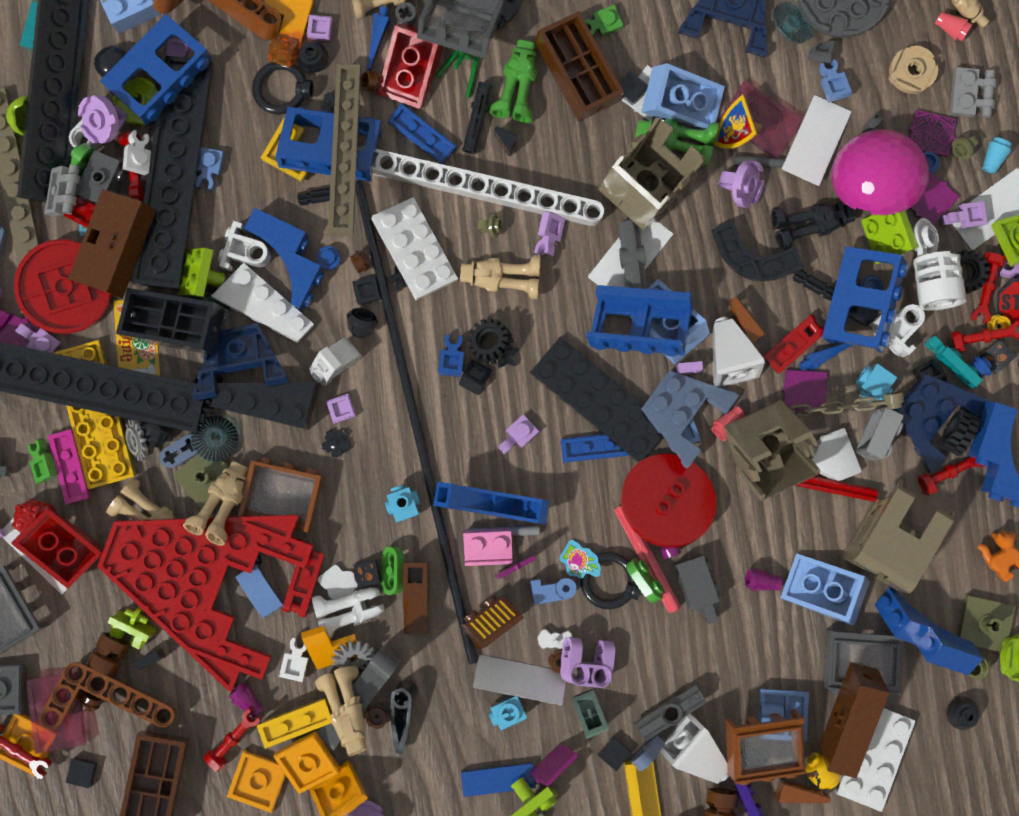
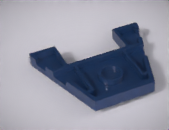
[678,0,768,58]
[193,323,288,401]
[894,374,989,474]

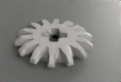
[126,420,148,461]
[331,641,375,670]

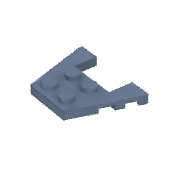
[641,370,739,469]

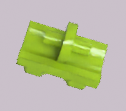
[108,606,158,649]

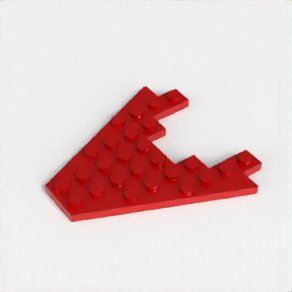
[97,514,314,692]

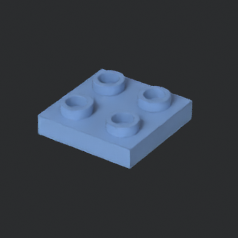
[757,688,809,741]

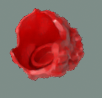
[11,498,57,533]

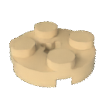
[889,45,938,94]

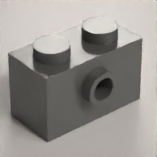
[75,150,126,204]

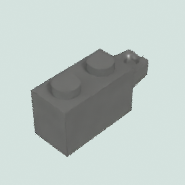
[674,555,721,624]

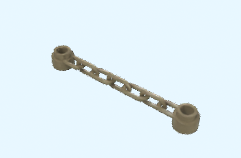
[762,392,904,418]

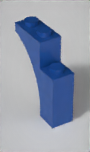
[244,208,324,311]
[968,402,1019,508]
[433,482,549,525]
[875,588,984,675]

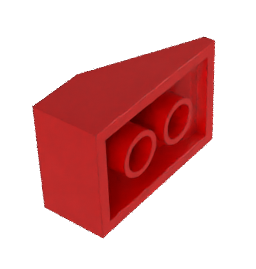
[377,23,444,109]
[11,507,102,589]

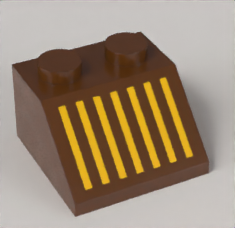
[461,596,524,649]

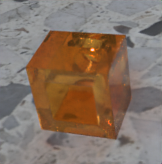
[268,33,299,67]

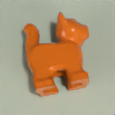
[977,531,1019,582]

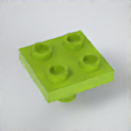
[861,210,918,264]
[991,215,1019,267]
[178,248,225,298]
[511,777,559,816]

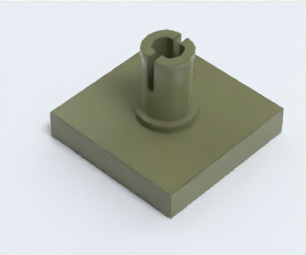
[172,444,229,509]
[957,595,1016,652]

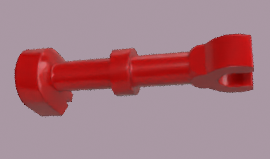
[118,132,145,201]
[970,252,1007,324]
[952,321,1019,353]
[918,457,984,496]
[204,706,263,772]
[0,723,53,778]

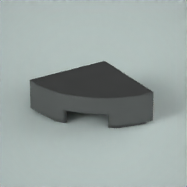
[808,41,837,63]
[861,113,884,132]

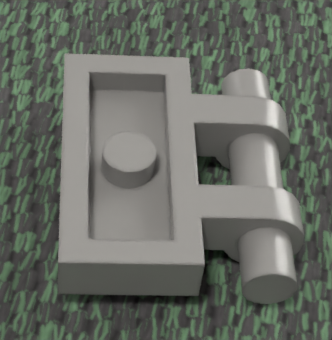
[949,67,997,118]
[44,165,80,217]

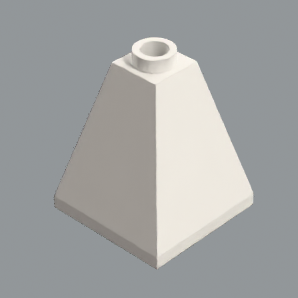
[713,317,765,388]
[660,713,729,784]

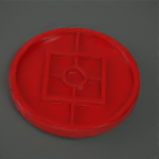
[14,239,112,334]
[621,454,716,548]

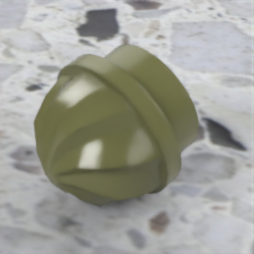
[969,656,991,680]

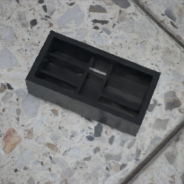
[116,288,226,355]

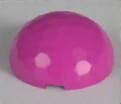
[831,129,929,215]

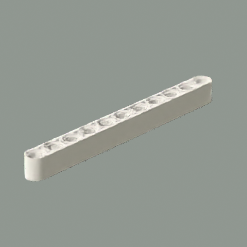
[358,146,604,226]

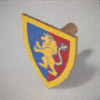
[714,94,762,149]

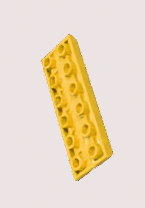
[53,340,135,490]

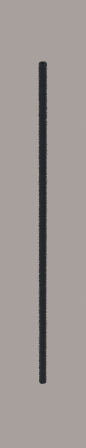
[356,180,478,665]

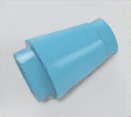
[982,137,1012,174]

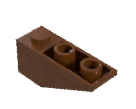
[403,561,429,634]

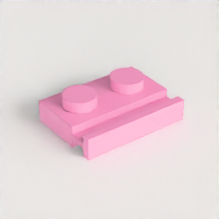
[463,528,513,566]

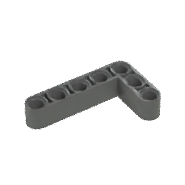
[317,644,404,753]

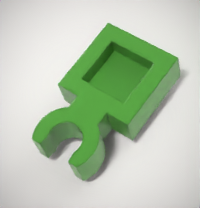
[584,5,623,37]
[28,439,58,484]

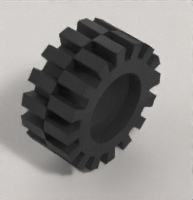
[955,249,990,294]
[467,318,514,364]
[939,409,980,456]

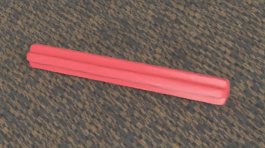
[614,505,680,613]

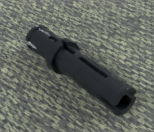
[462,82,493,154]

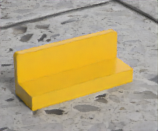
[257,696,332,749]
[624,759,661,816]

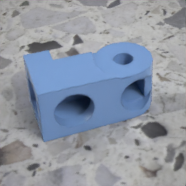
[530,577,576,605]

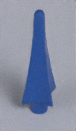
[367,6,391,71]
[799,343,853,371]

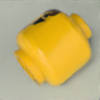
[805,753,841,790]

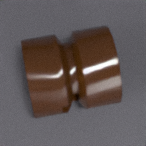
[86,632,131,677]
[704,787,739,816]

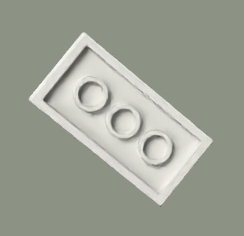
[371,197,458,301]
[835,708,915,812]

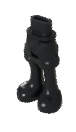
[771,202,855,250]

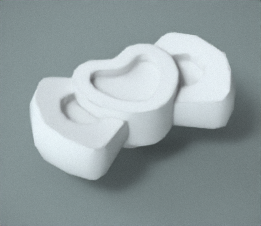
[537,628,573,649]

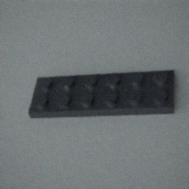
[530,337,663,463]

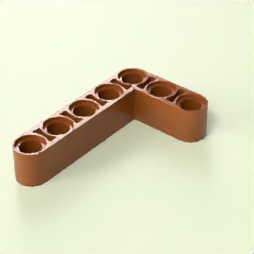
[153,0,281,41]
[39,661,177,730]

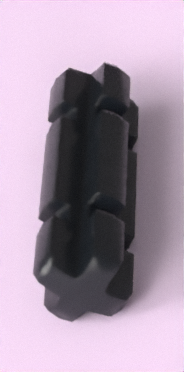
[297,187,330,206]
[792,270,835,301]

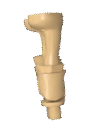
[315,666,367,756]

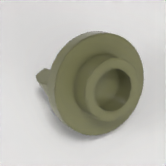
[952,135,979,160]
[478,214,503,238]

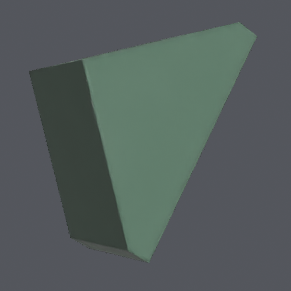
[572,690,609,739]

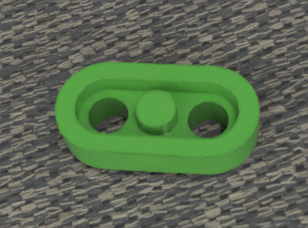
[70,143,94,179]
[381,547,405,595]
[626,558,664,604]

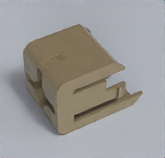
[598,116,706,231]
[723,400,820,501]
[842,479,956,593]

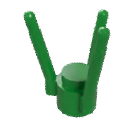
[436,36,480,98]

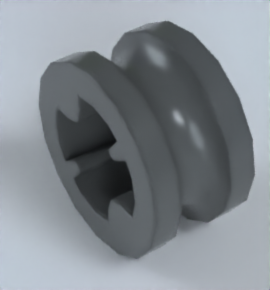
[395,2,417,26]

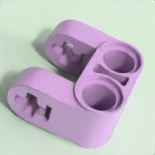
[560,637,615,688]

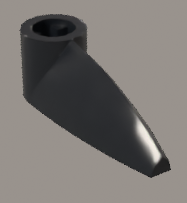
[390,680,418,754]

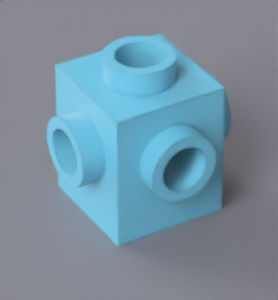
[385,484,421,523]

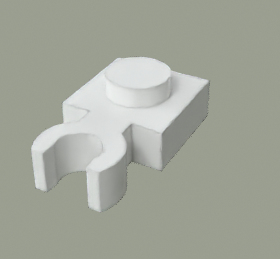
[123,130,151,175]
[279,637,309,682]

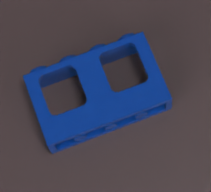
[100,14,212,125]
[275,107,382,181]
[822,246,908,353]
[586,285,694,357]

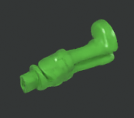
[490,40,537,123]
[635,119,719,166]

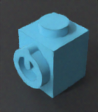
[855,364,897,402]
[488,695,527,730]

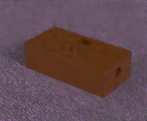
[534,11,624,122]
[68,189,156,299]
[819,662,889,779]
[120,730,190,816]

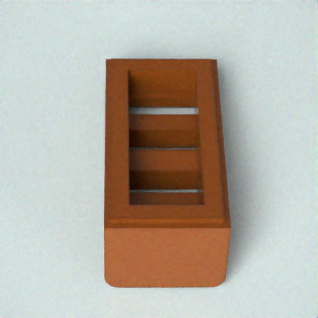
[728,297,765,344]
[775,779,831,803]

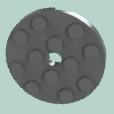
[797,0,889,38]

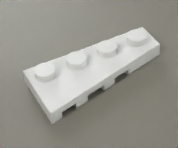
[211,263,314,343]

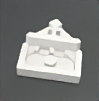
[811,428,862,481]

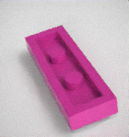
[48,429,91,505]

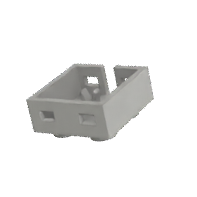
[854,407,904,461]

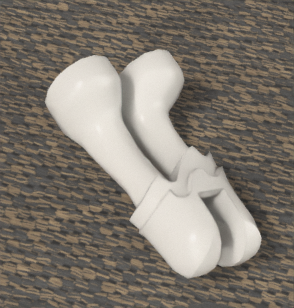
[312,587,385,638]

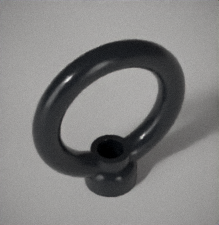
[252,60,314,115]
[580,552,641,609]

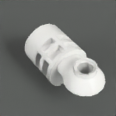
[912,218,967,311]

